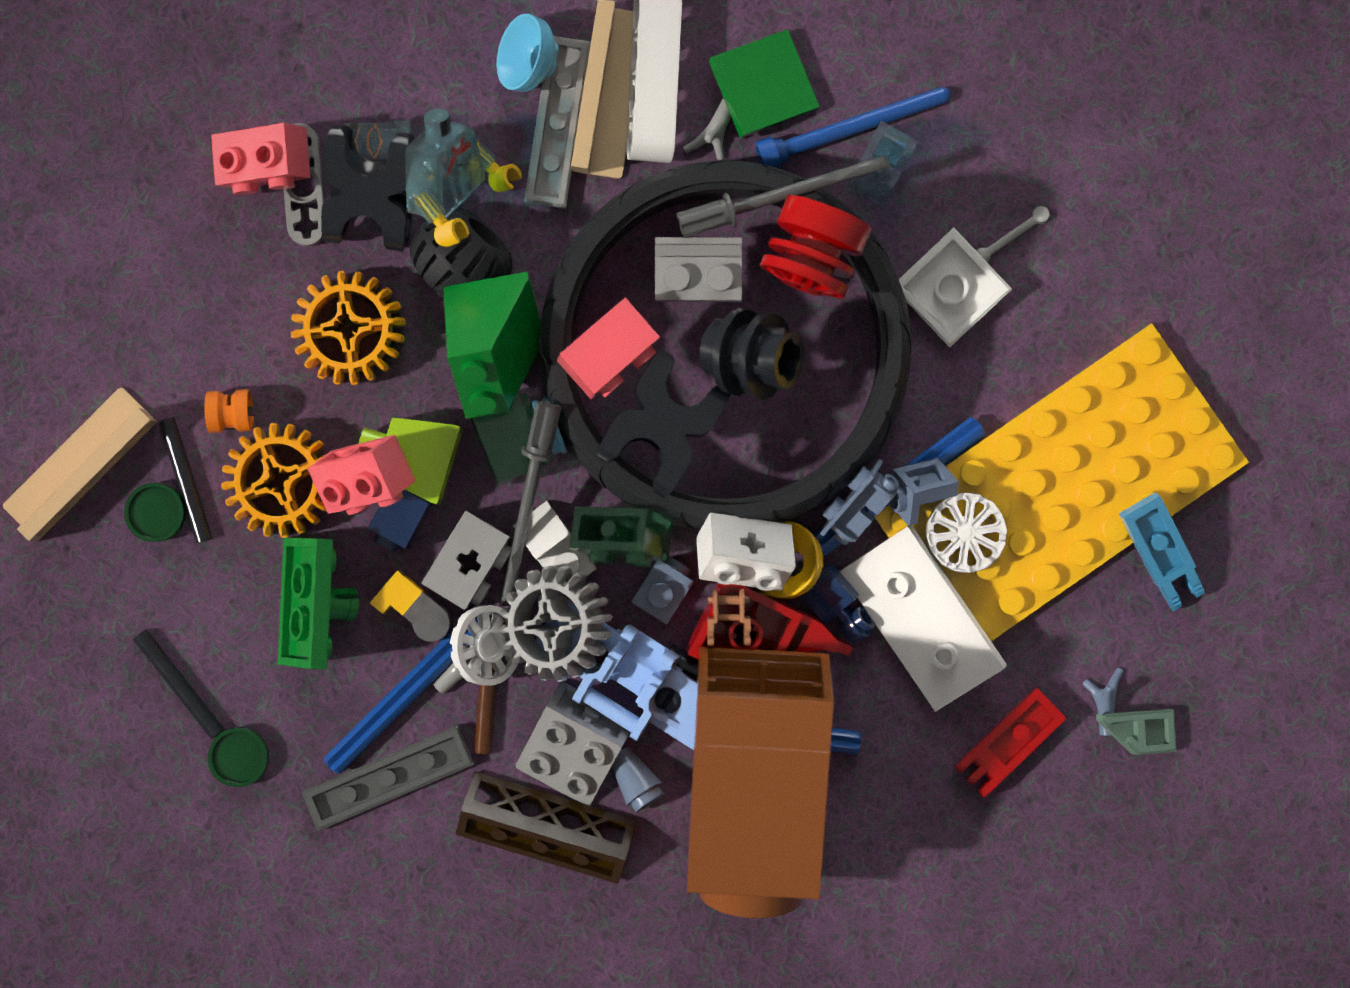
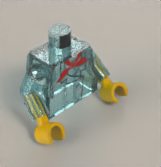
[405,109,522,247]

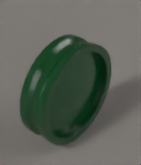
[124,483,186,542]
[208,727,269,787]

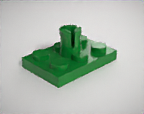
[277,538,359,669]

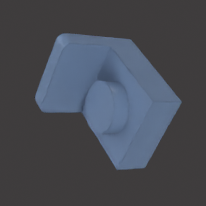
[889,458,959,526]
[631,557,694,624]

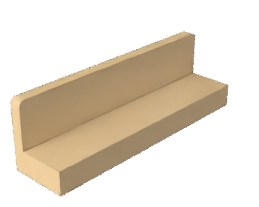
[571,0,633,179]
[3,388,157,542]

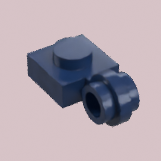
[801,563,875,642]

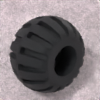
[410,206,513,298]

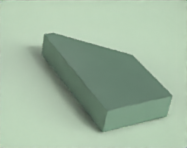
[1096,709,1177,755]

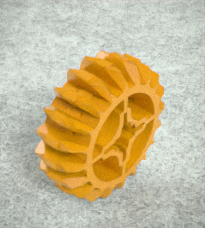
[291,271,406,386]
[221,423,327,538]

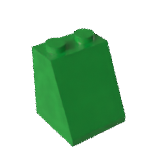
[444,272,541,419]

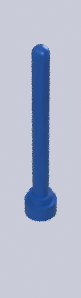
[754,87,951,169]

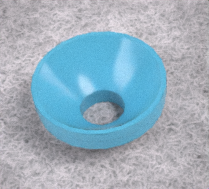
[496,14,559,92]

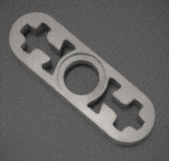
[284,123,325,247]

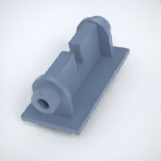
[820,459,899,545]

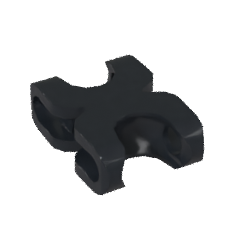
[321,124,415,252]
[596,349,730,499]

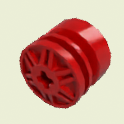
[760,195,872,299]

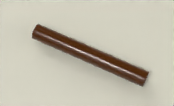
[474,667,496,754]

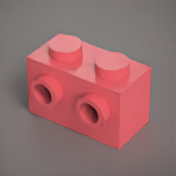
[211,123,311,195]
[556,298,660,399]
[307,435,416,515]

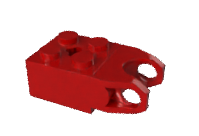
[686,583,853,660]

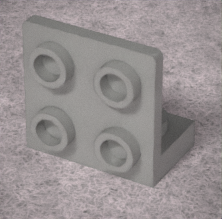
[516,681,630,806]

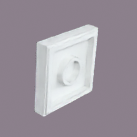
[899,227,1012,347]

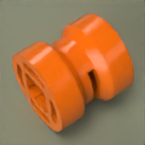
[204,389,254,433]

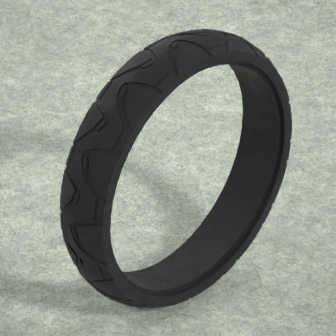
[539,160,912,530]

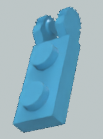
[1118,492,1205,611]

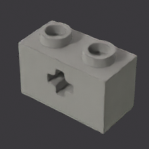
[421,510,512,610]

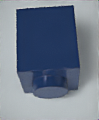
[367,490,433,552]

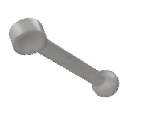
[976,206,1049,262]

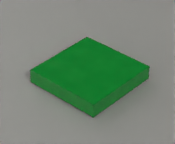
[709,29,819,139]

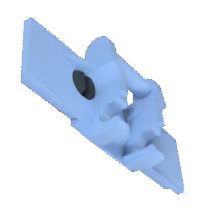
[536,599,697,750]

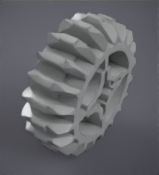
[498,565,613,682]

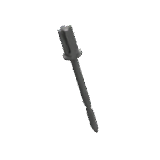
[677,155,890,238]
[499,400,561,606]

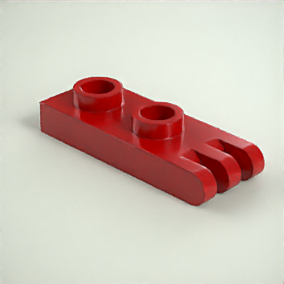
[954,687,1067,798]

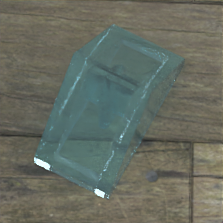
[846,121,919,207]

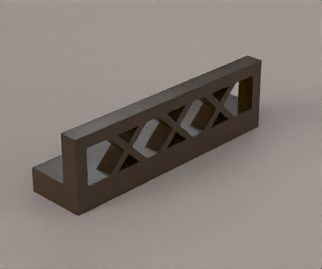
[455,771,637,884]

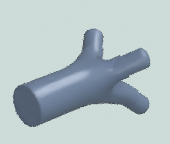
[1083,668,1124,736]

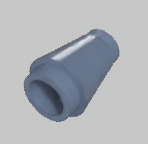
[612,746,665,813]

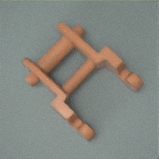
[707,589,751,645]

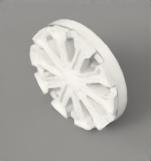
[926,493,1007,573]
[450,605,518,686]

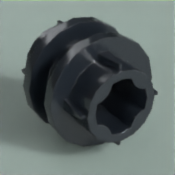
[699,308,805,400]

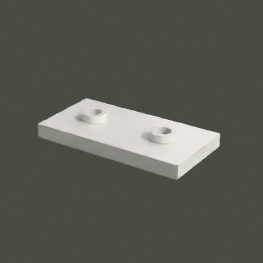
[840,525,1007,712]

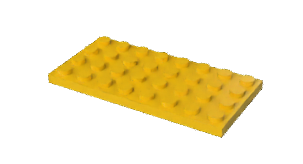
[874,323,1249,641]

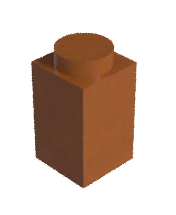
[687,647,834,918]

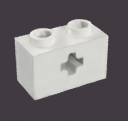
[696,512,796,591]

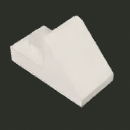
[513,501,597,594]

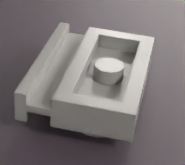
[655,237,742,302]

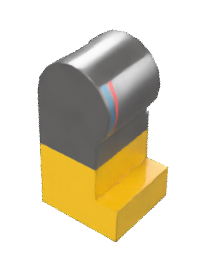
[370,570,452,642]

